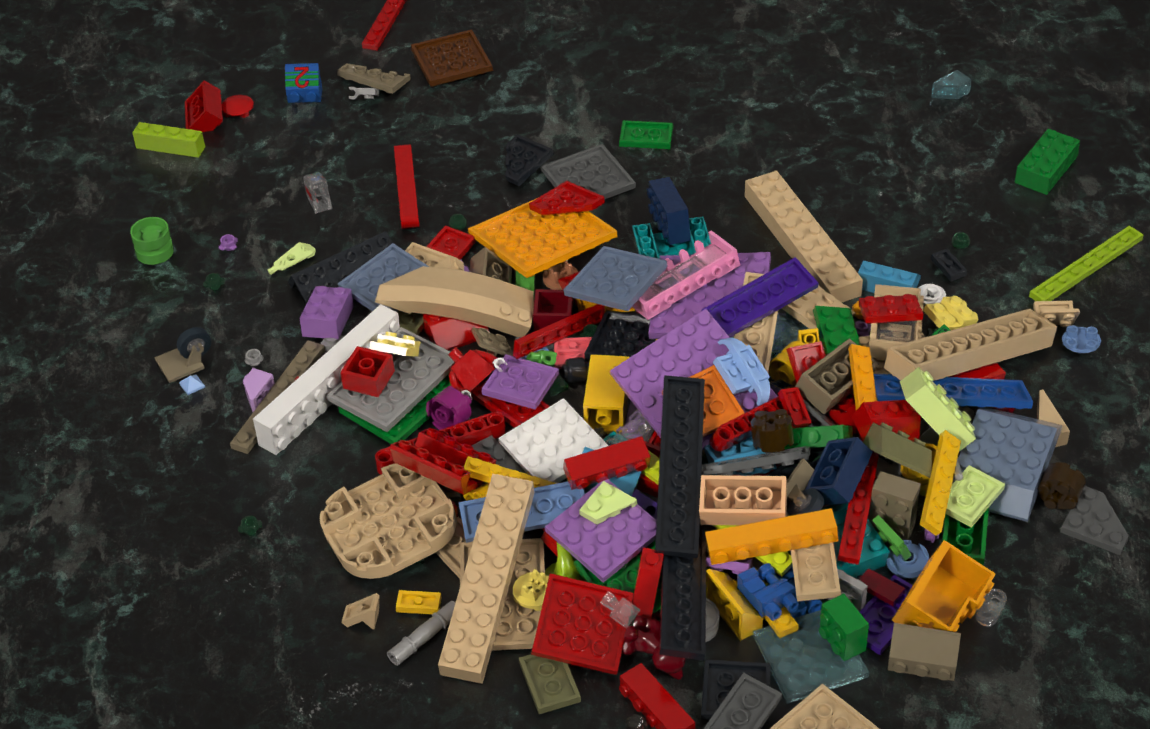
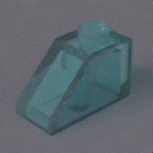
[931,70,971,99]

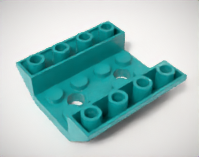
[632,217,711,259]

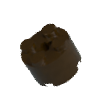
[750,409,794,453]
[1037,462,1086,509]

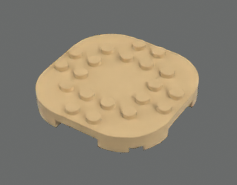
[320,464,457,579]

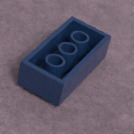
[647,177,691,245]

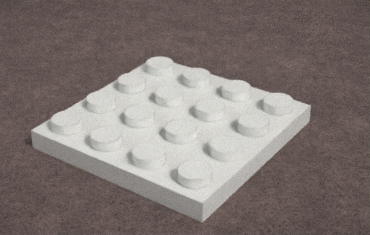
[498,398,608,483]

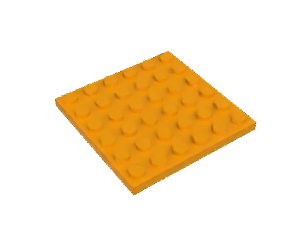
[468,197,618,278]

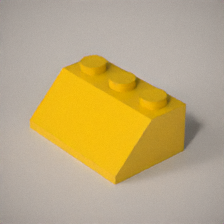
[706,569,764,641]

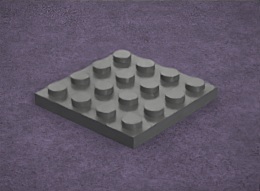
[541,144,636,199]

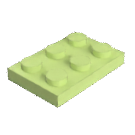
[946,465,1005,528]

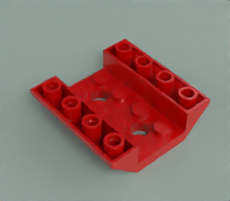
[390,428,497,495]

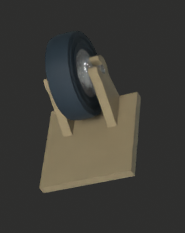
[155,327,211,383]
[787,459,824,516]

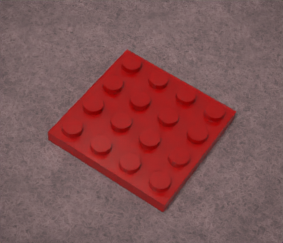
[531,573,634,675]

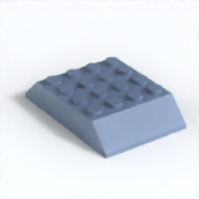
[952,407,1062,522]

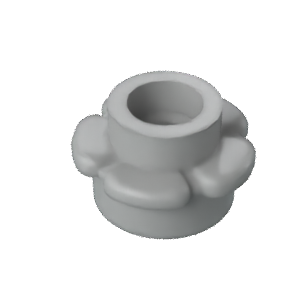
[245,349,263,366]

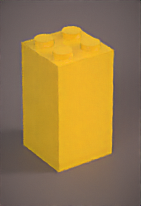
[583,355,630,435]

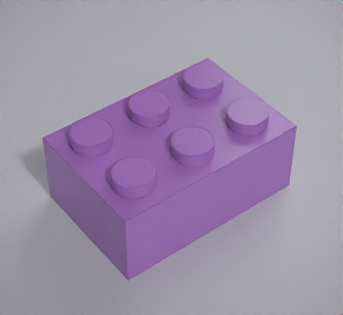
[300,286,354,339]

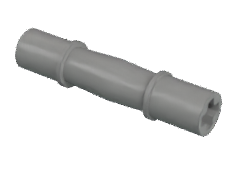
[387,601,455,666]

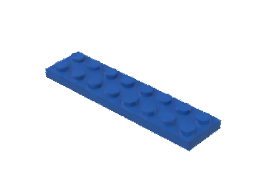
[873,373,1033,409]

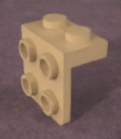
[1033,301,1080,327]

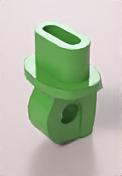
[526,350,557,367]

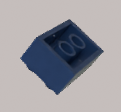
[805,437,873,505]

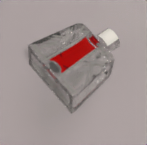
[303,172,332,214]

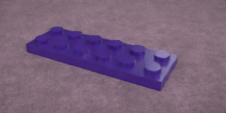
[701,257,819,337]

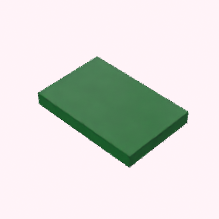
[619,120,673,149]

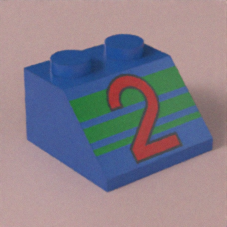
[285,63,322,103]

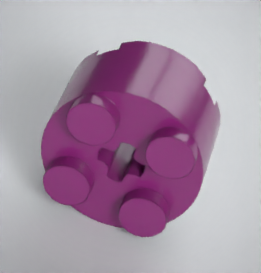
[426,386,471,430]

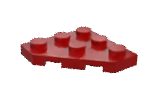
[529,181,605,215]

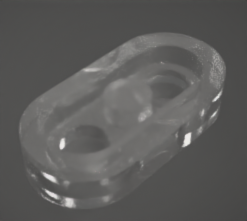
[976,589,1007,626]

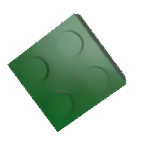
[819,594,869,661]

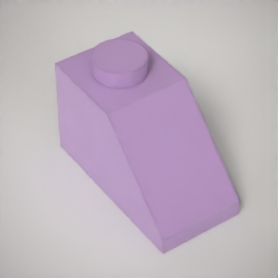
[243,368,275,412]

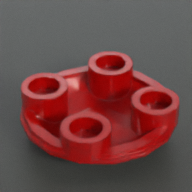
[221,95,254,118]

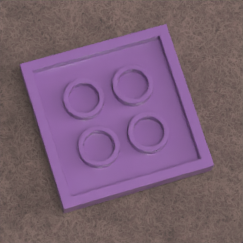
[482,354,559,410]

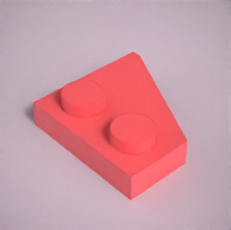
[554,337,592,369]

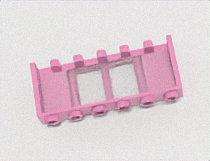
[632,231,740,320]

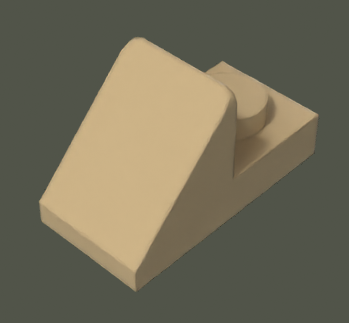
[341,593,379,629]

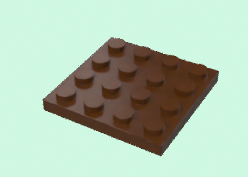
[411,30,493,87]

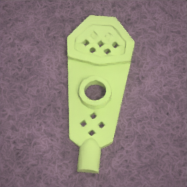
[268,242,316,275]

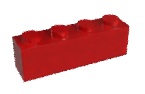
[563,436,651,490]
[619,663,695,729]

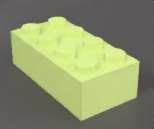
[900,367,976,451]

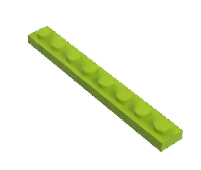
[1029,226,1143,301]

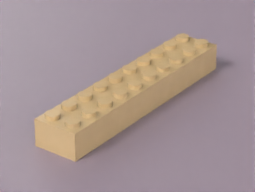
[745,171,863,303]
[884,309,1057,381]
[438,474,535,684]

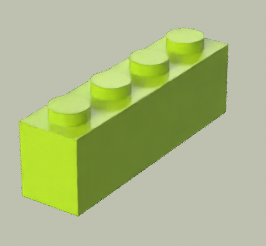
[132,122,205,158]

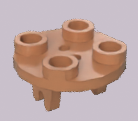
[543,260,578,290]

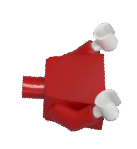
[448,347,507,400]

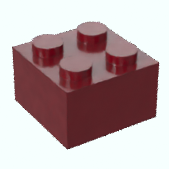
[533,289,574,332]

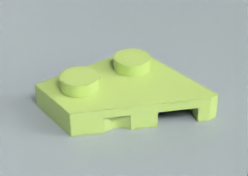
[579,481,637,524]

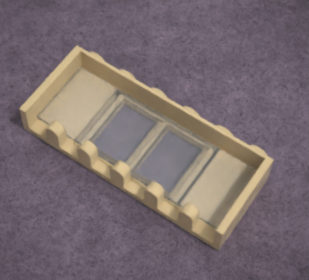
[869,284,924,361]

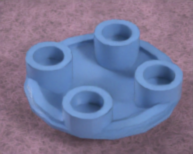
[1062,325,1101,353]

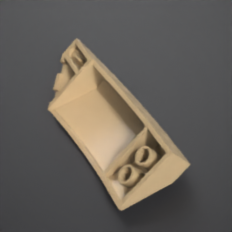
[375,266,534,337]

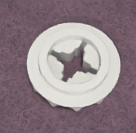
[918,284,946,306]

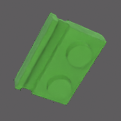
[872,515,912,561]

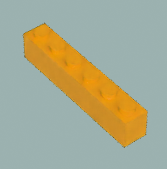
[705,508,838,565]

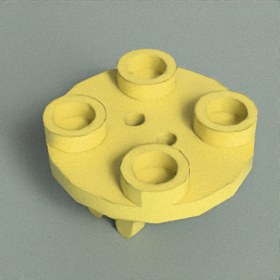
[513,569,549,611]

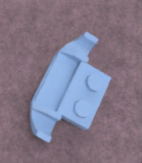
[713,338,770,406]

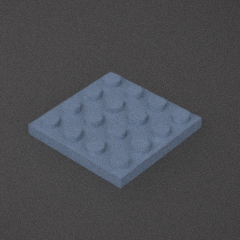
[338,243,429,312]
[563,246,668,311]

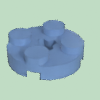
[886,540,929,579]

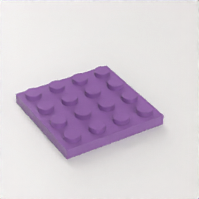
[545,479,656,583]

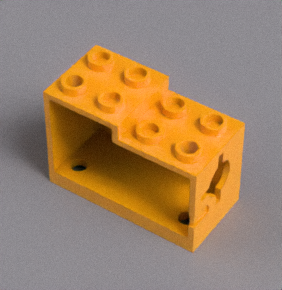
[892,540,995,632]

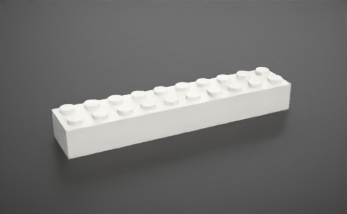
[253,304,400,455]

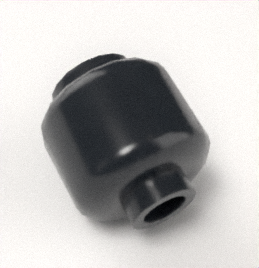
[561,357,589,383]

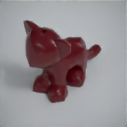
[622,611,686,680]

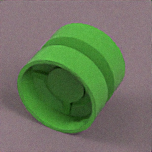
[130,217,174,265]

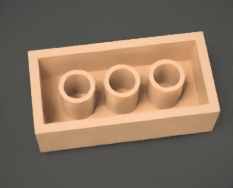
[699,475,787,525]

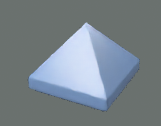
[179,374,205,395]

